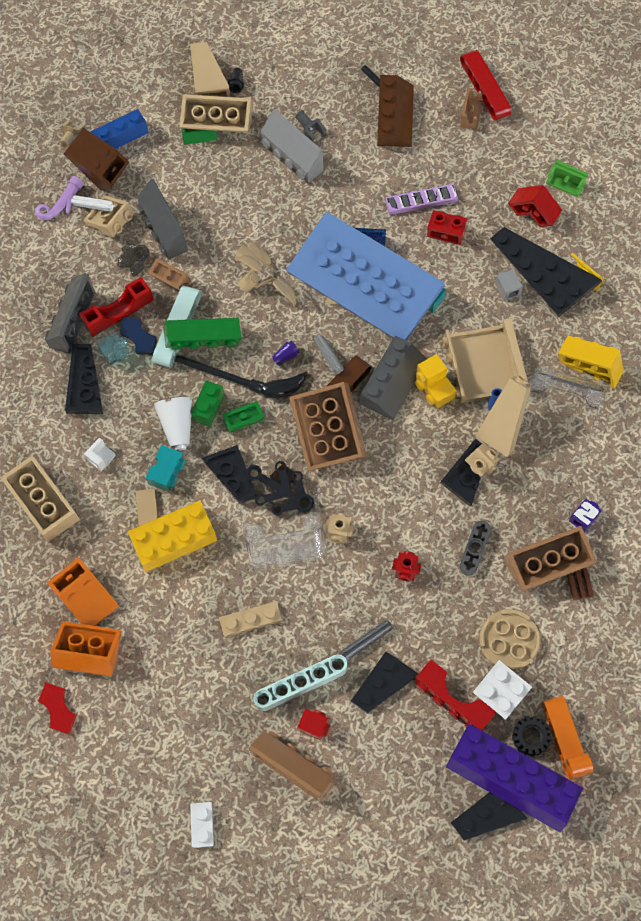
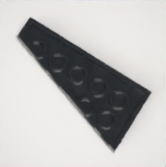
[490,227,602,317]

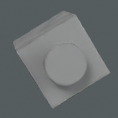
[495,269,523,301]

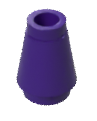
[272,340,300,365]

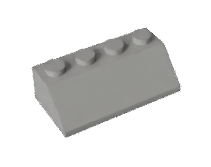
[261,109,324,183]

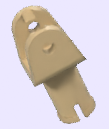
[59,120,86,149]

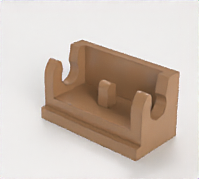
[460,88,483,129]
[148,258,191,291]

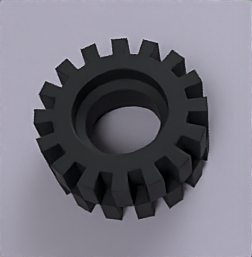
[512,716,552,756]

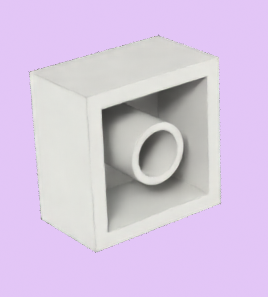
[473,660,532,720]

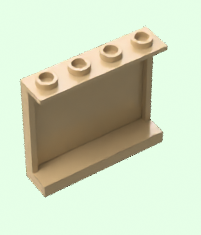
[442,318,529,403]

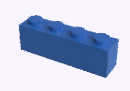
[90,109,149,149]

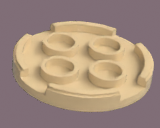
[479,609,541,670]

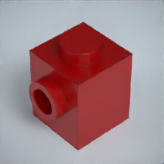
[297,708,331,741]

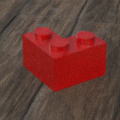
[508,185,562,227]

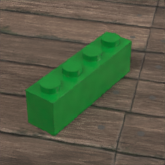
[163,318,242,350]

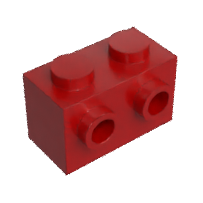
[427,210,468,245]

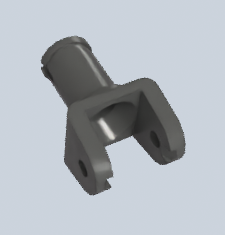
[295,110,326,142]

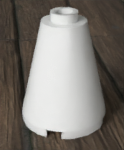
[154,397,192,451]

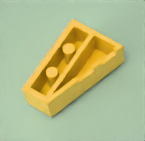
[558,336,624,389]

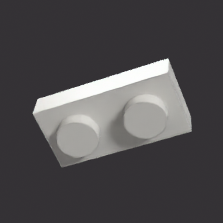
[190,802,214,848]

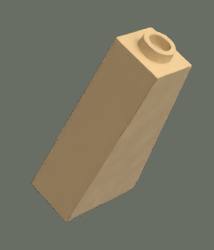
[190,42,231,97]
[475,376,531,457]

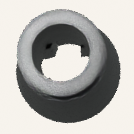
[228,68,244,93]

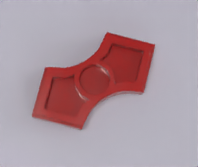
[38,682,77,735]

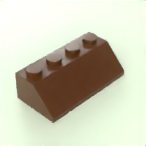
[377,75,414,147]

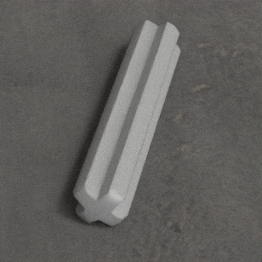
[314,334,343,374]

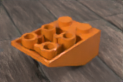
[47,557,119,626]

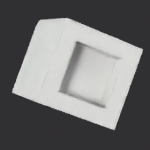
[84,438,116,471]

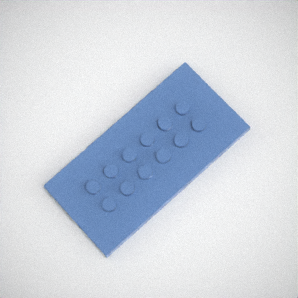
[286,211,445,341]

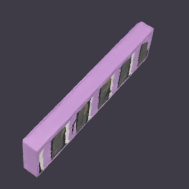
[385,184,458,215]

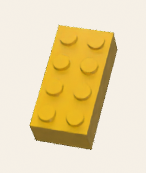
[127,500,217,572]

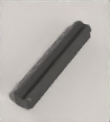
[340,620,393,661]

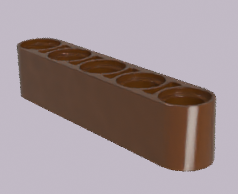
[326,355,372,392]

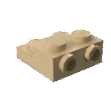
[83,195,134,238]

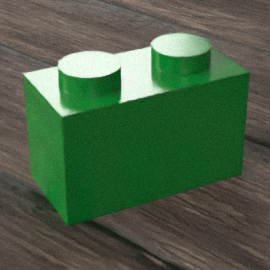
[191,380,225,427]

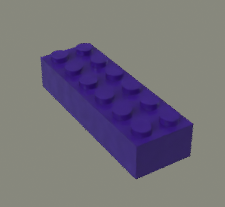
[446,724,583,832]

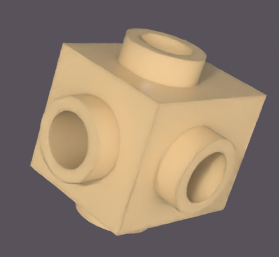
[465,443,500,477]
[325,513,354,543]

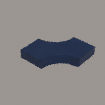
[120,317,157,355]

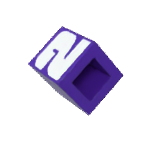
[569,499,602,533]

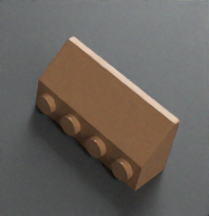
[504,526,597,591]
[248,731,335,802]

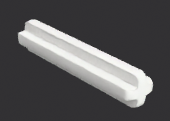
[71,195,115,212]

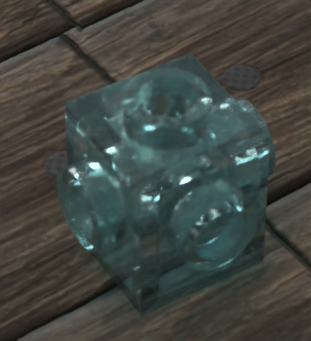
[97,332,129,366]

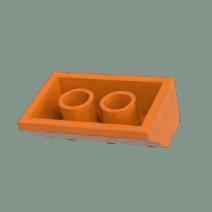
[50,621,121,677]

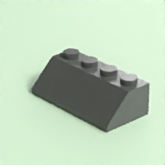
[136,179,188,259]
[45,273,95,353]
[360,336,427,420]

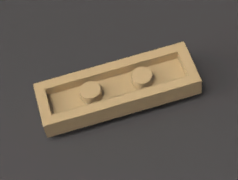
[219,601,282,638]

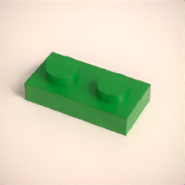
[222,401,265,433]

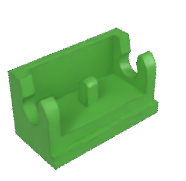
[546,160,589,197]

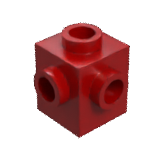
[392,551,422,582]

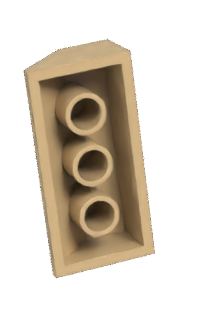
[179,94,253,133]

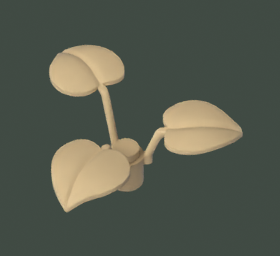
[235,242,296,306]

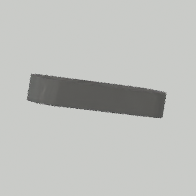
[460,521,491,576]

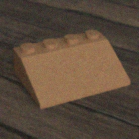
[289,382,367,471]

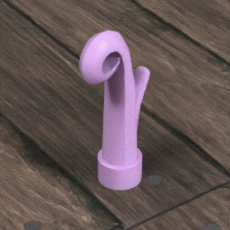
[35,176,84,220]

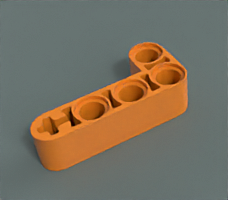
[542,695,594,780]

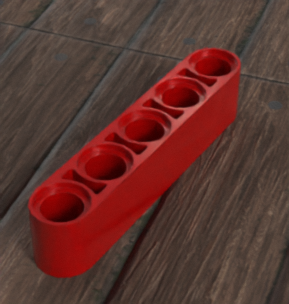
[460,50,512,121]

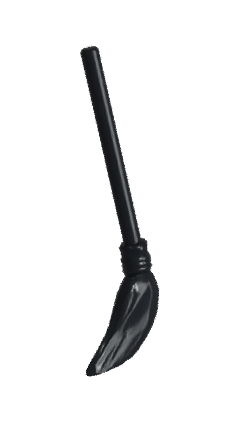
[175,355,308,398]

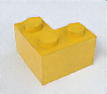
[415,354,457,409]

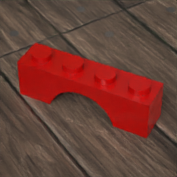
[79,277,154,337]
[415,659,496,731]

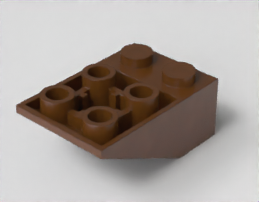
[64,128,130,190]

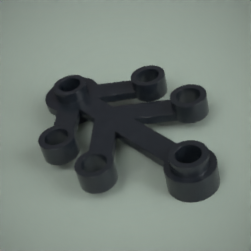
[246,461,314,516]

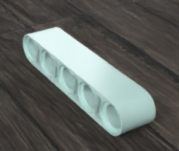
[152,285,201,368]
[253,654,347,711]

